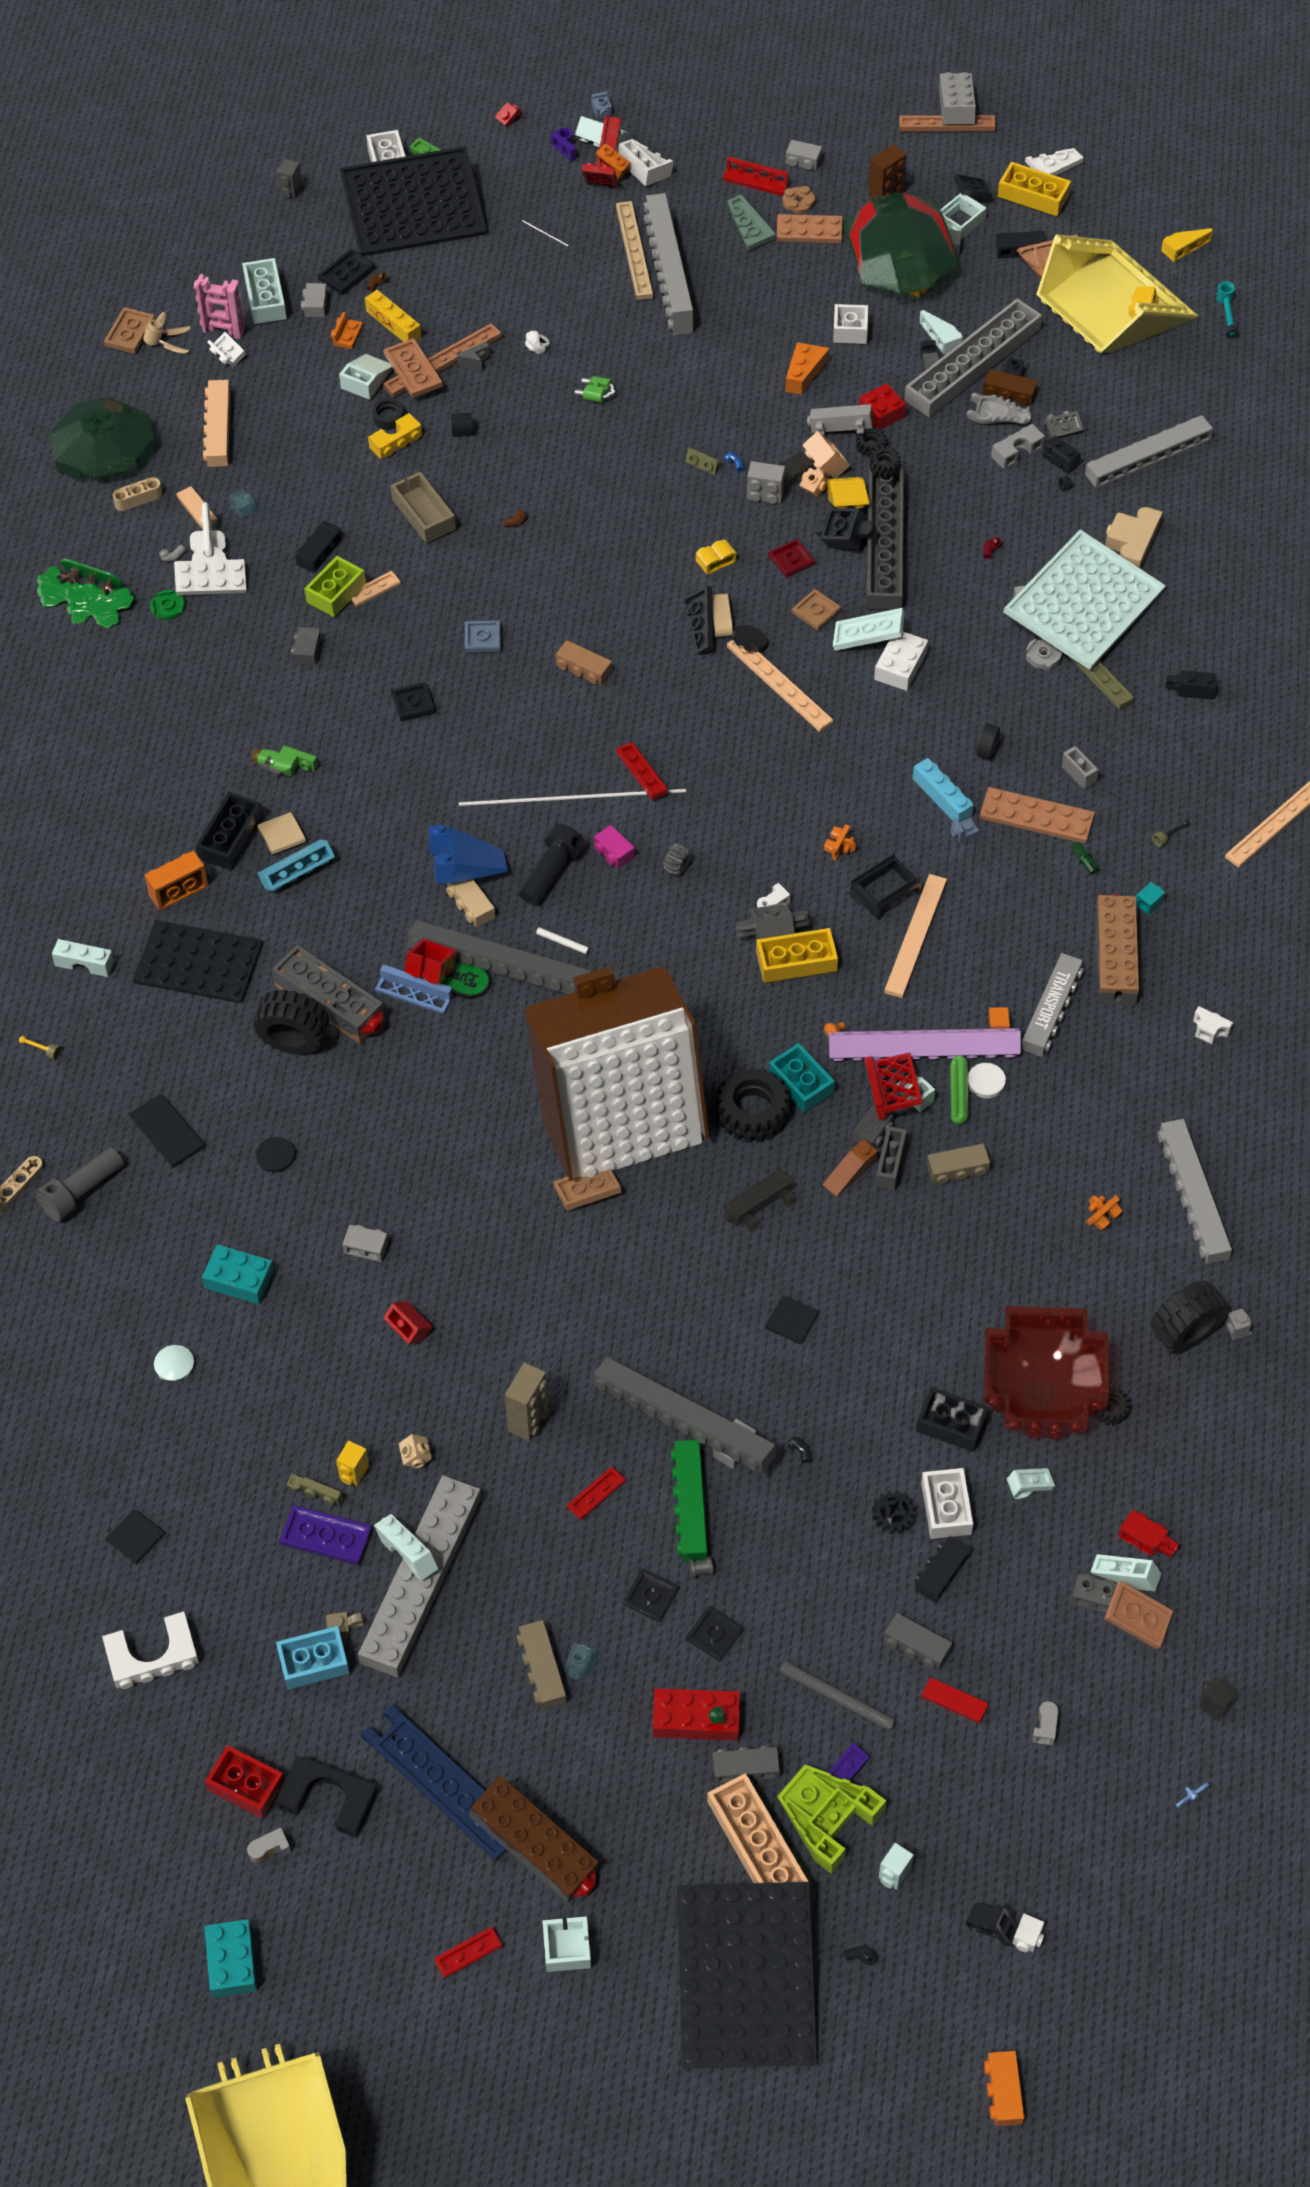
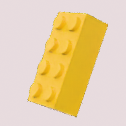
[998,162,1071,216]
[756,928,838,983]

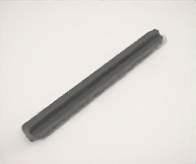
[780,1662,895,1730]

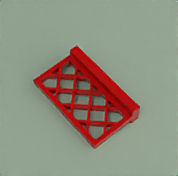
[864,1052,923,1120]

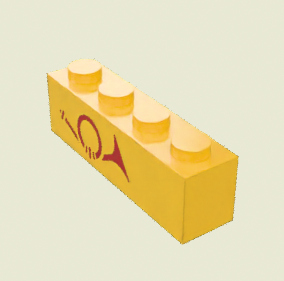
[365,290,422,342]

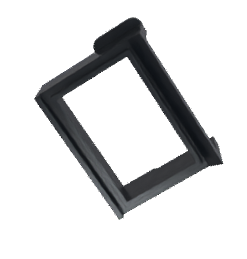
[849,854,922,920]

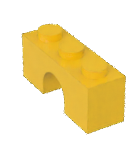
[368,413,422,459]

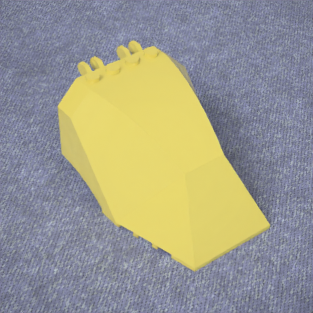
[185,2044,346,2187]

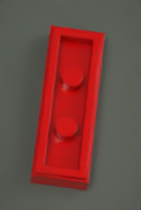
[567,1467,626,1521]
[921,1677,989,1724]
[434,1927,503,1979]

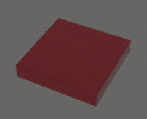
[768,539,816,578]

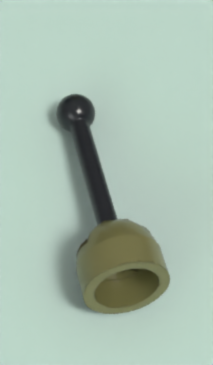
[1152,820,1190,848]

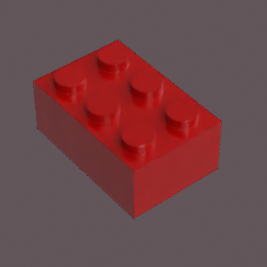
[205,1745,285,1819]

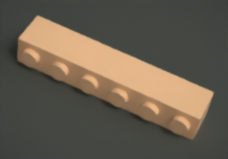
[203,380,230,467]

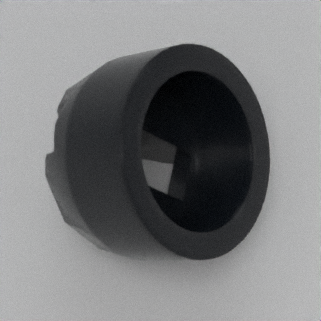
[1058,476,1073,491]

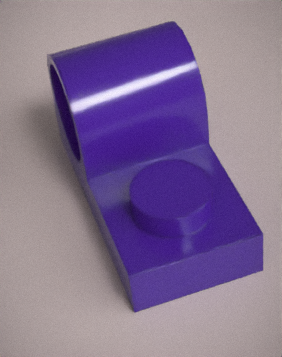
[551,128,577,162]

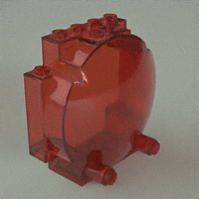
[983,1306,1108,1439]

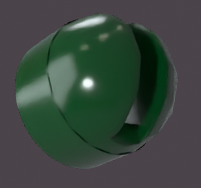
[709,1706,724,1724]

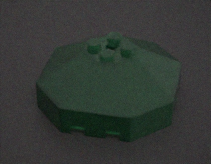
[48,397,157,483]

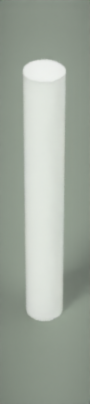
[536,927,589,954]

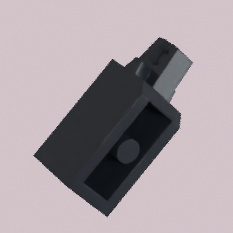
[1165,670,1217,700]

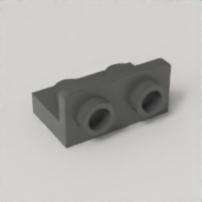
[1042,410,1084,439]

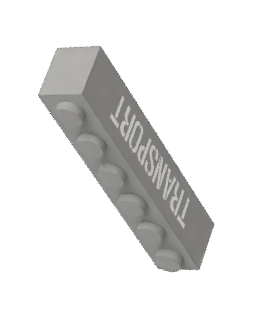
[1021,953,1084,1057]

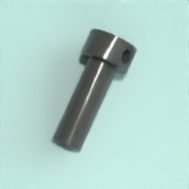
[35,1148,124,1222]

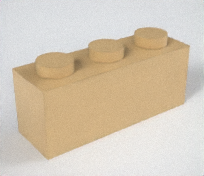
[446,879,495,928]

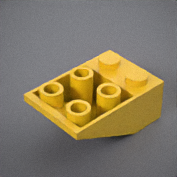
[827,477,869,508]

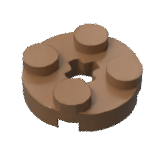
[783,186,815,214]

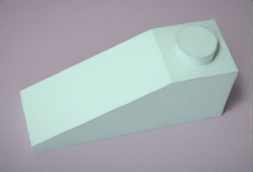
[920,310,963,354]
[1091,1554,1162,1591]

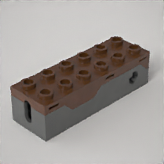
[469,1776,598,1902]

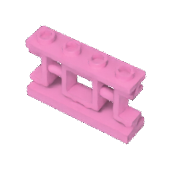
[194,274,246,339]

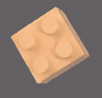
[803,431,850,479]

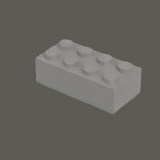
[939,72,976,124]

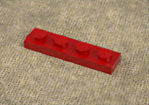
[616,742,668,800]

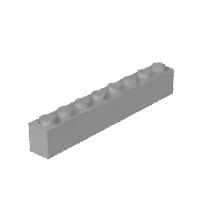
[1085,415,1213,488]
[1158,1119,1232,1264]

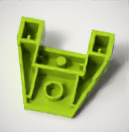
[778,1765,886,1874]

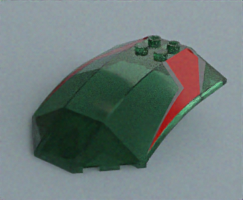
[842,192,958,295]

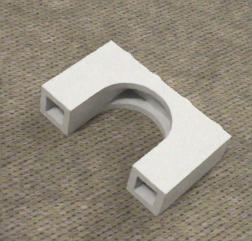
[102,1612,199,1689]

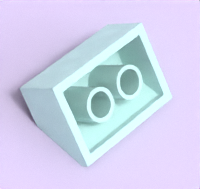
[575,116,634,152]

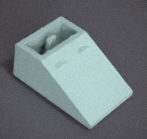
[339,354,393,400]

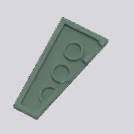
[728,195,776,251]

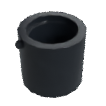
[451,412,473,437]

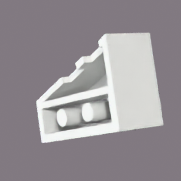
[618,139,673,186]

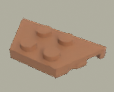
[1017,234,1078,278]

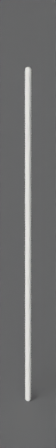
[459,789,686,806]

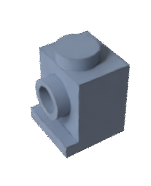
[591,92,612,118]

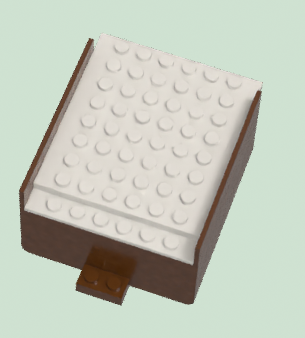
[525,966,709,1181]

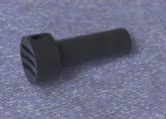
[519,823,585,906]

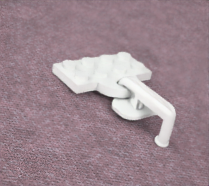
[174,502,246,595]

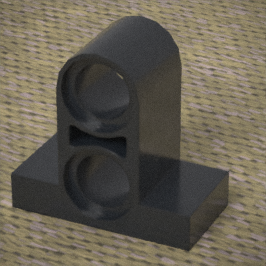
[965,1903,1018,1947]

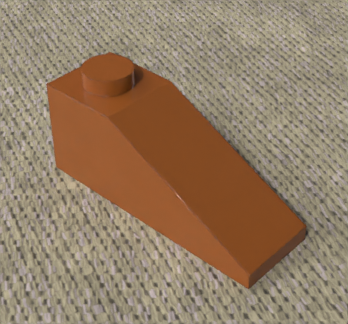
[822,1139,878,1197]

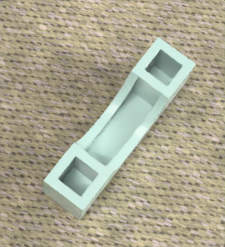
[374,1514,438,1581]

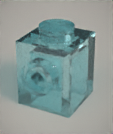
[228,489,256,520]
[565,1643,594,1679]

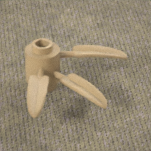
[143,312,191,354]

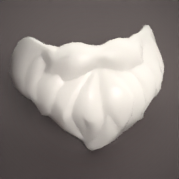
[525,331,550,354]

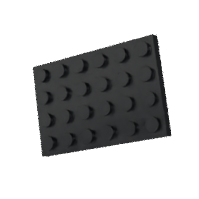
[133,920,263,1004]

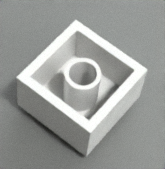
[833,304,868,344]

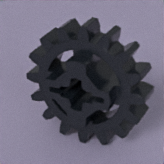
[872,1490,917,1535]

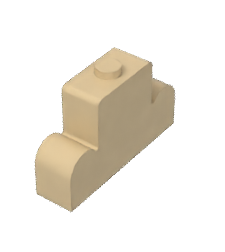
[1106,507,1163,568]

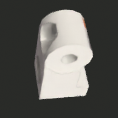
[757,883,790,907]

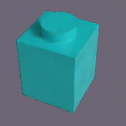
[1136,882,1165,915]

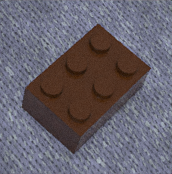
[868,144,907,205]

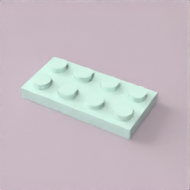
[833,608,905,651]

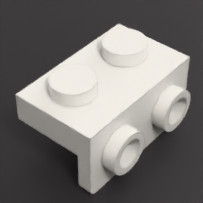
[207,332,247,367]

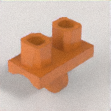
[824,824,857,861]
[1086,1195,1123,1230]

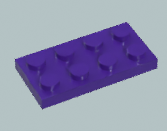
[279,1505,372,1566]

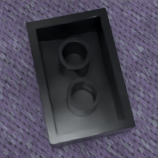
[916,1387,989,1452]

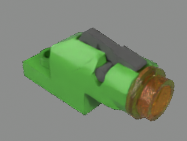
[252,745,318,776]

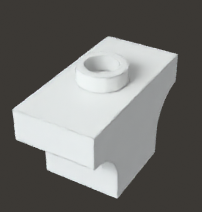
[1193,1006,1233,1044]

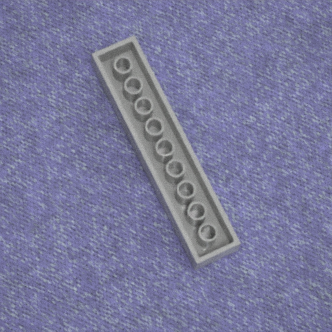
[644,193,693,335]
[904,299,1042,418]
[358,1475,481,1678]

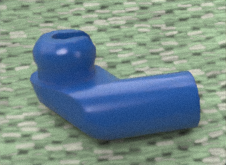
[724,451,745,472]

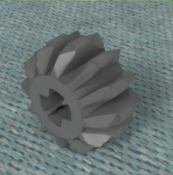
[663,843,691,876]

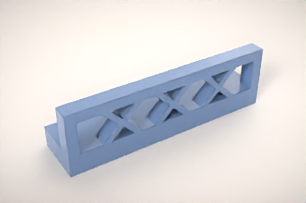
[375,965,453,1014]

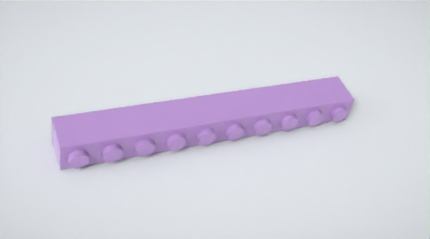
[828,1028,1021,1061]

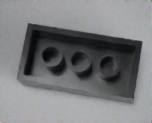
[196,791,263,870]

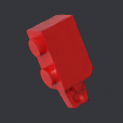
[1118,1510,1179,1557]

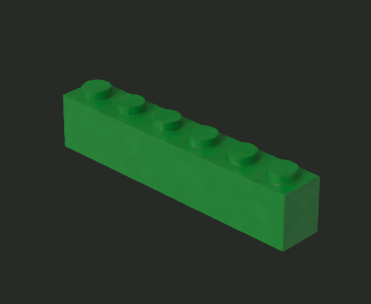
[671,1440,707,1562]

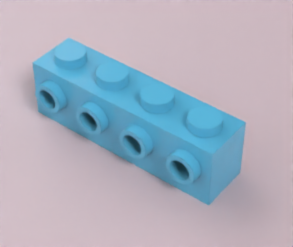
[913,758,973,822]
[257,839,335,892]

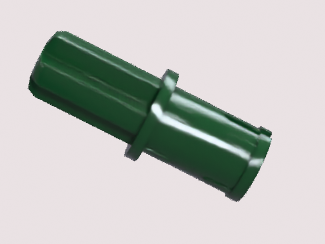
[1071,842,1100,875]

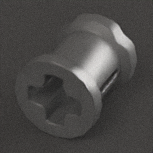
[689,1557,713,1578]

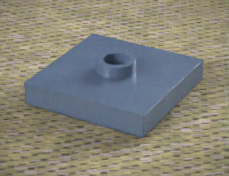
[465,620,500,653]

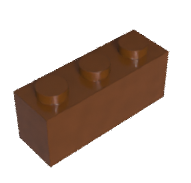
[982,369,1038,406]

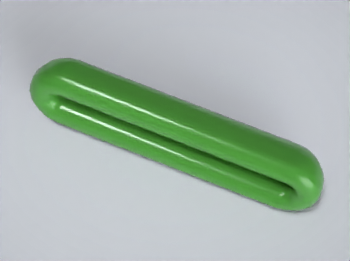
[950,1055,969,1124]

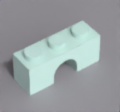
[52,939,114,977]

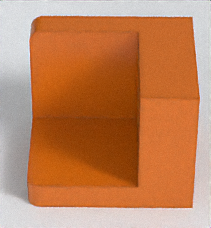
[988,1007,1010,1029]

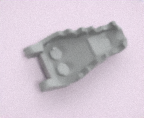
[966,393,1031,425]

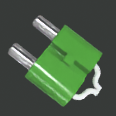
[574,376,615,403]

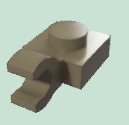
[326,1612,364,1635]

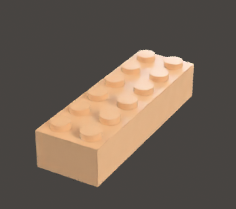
[707,1773,808,1883]

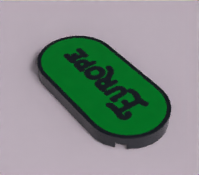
[421,961,490,999]

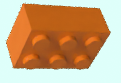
[145,850,208,911]

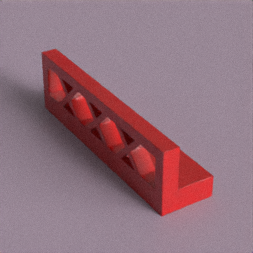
[723,156,789,196]

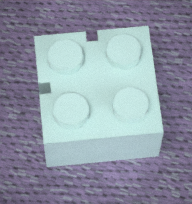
[543,1916,591,1972]

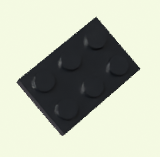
[318,248,375,295]

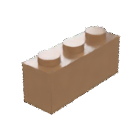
[555,640,612,686]

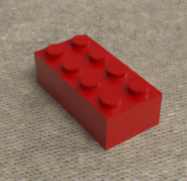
[653,1688,740,1741]

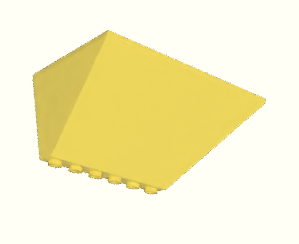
[1037,234,1199,353]

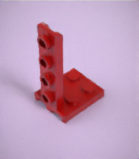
[582,116,621,188]

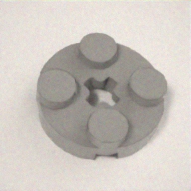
[1026,638,1062,670]

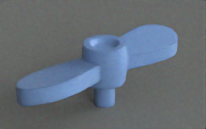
[1176,1782,1209,1809]

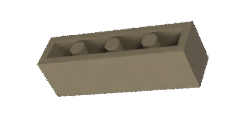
[516,1620,566,1710]

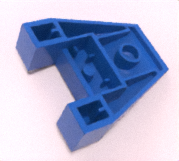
[428,825,507,883]

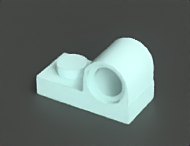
[1007,1468,1055,1499]

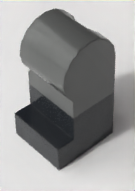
[920,340,939,370]

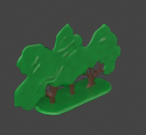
[36,559,134,628]

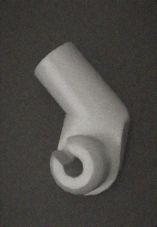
[159,545,186,562]

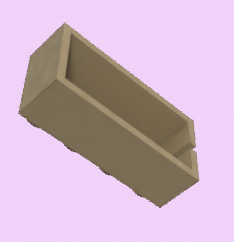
[390,472,456,543]
[504,1362,550,1441]

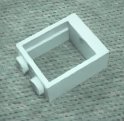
[936,193,987,240]

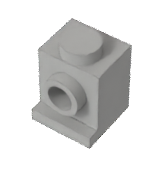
[1225,1309,1252,1340]

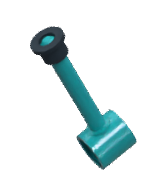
[1216,281,1239,338]

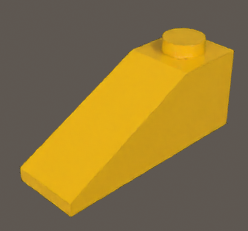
[1161,228,1213,262]

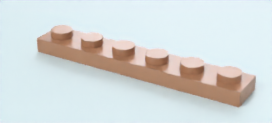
[899,115,995,132]

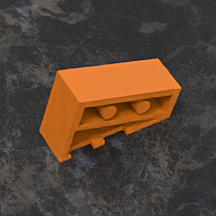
[785,342,830,394]

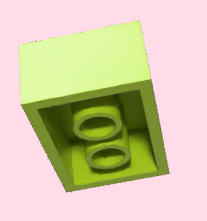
[304,556,366,617]

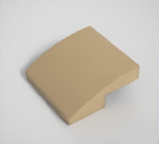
[257,812,306,854]

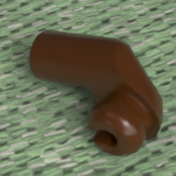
[366,272,388,292]
[504,510,527,527]

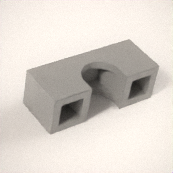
[991,424,1045,469]

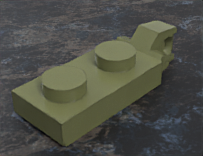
[287,1474,343,1506]

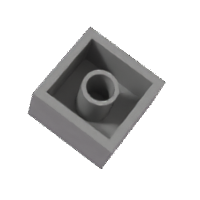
[747,461,785,504]

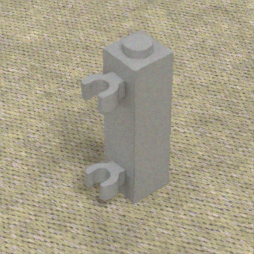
[807,404,874,436]

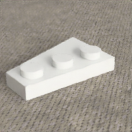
[1025,148,1083,176]

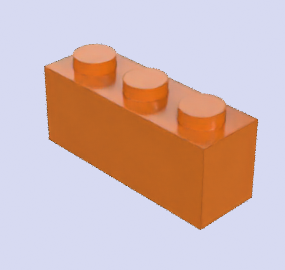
[984,2051,1024,2126]

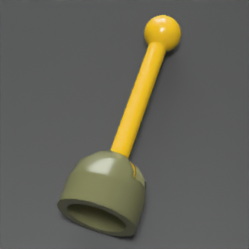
[19,1036,62,1060]

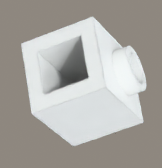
[1013,1914,1044,1952]

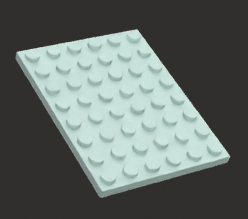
[1003,530,1165,670]

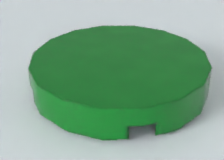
[150,590,185,620]

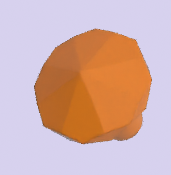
[824,1022,845,1036]

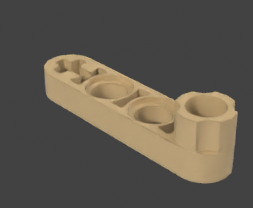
[0,1156,43,1214]

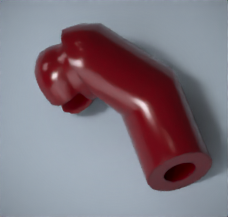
[983,537,1002,559]

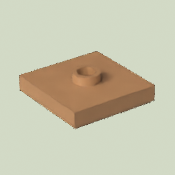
[792,589,841,631]

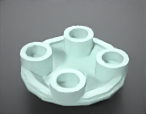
[154,1345,194,1381]

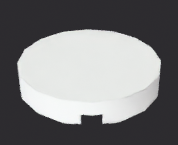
[968,1063,1006,1098]

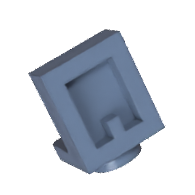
[950,818,979,842]

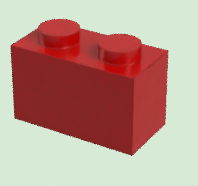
[383,1301,432,1344]

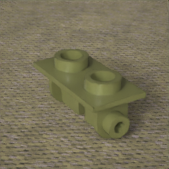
[685,447,722,475]

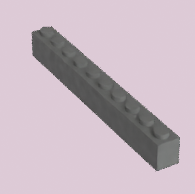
[407,920,591,994]
[593,1357,776,1474]

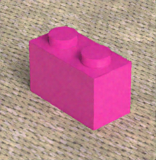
[594,825,635,869]

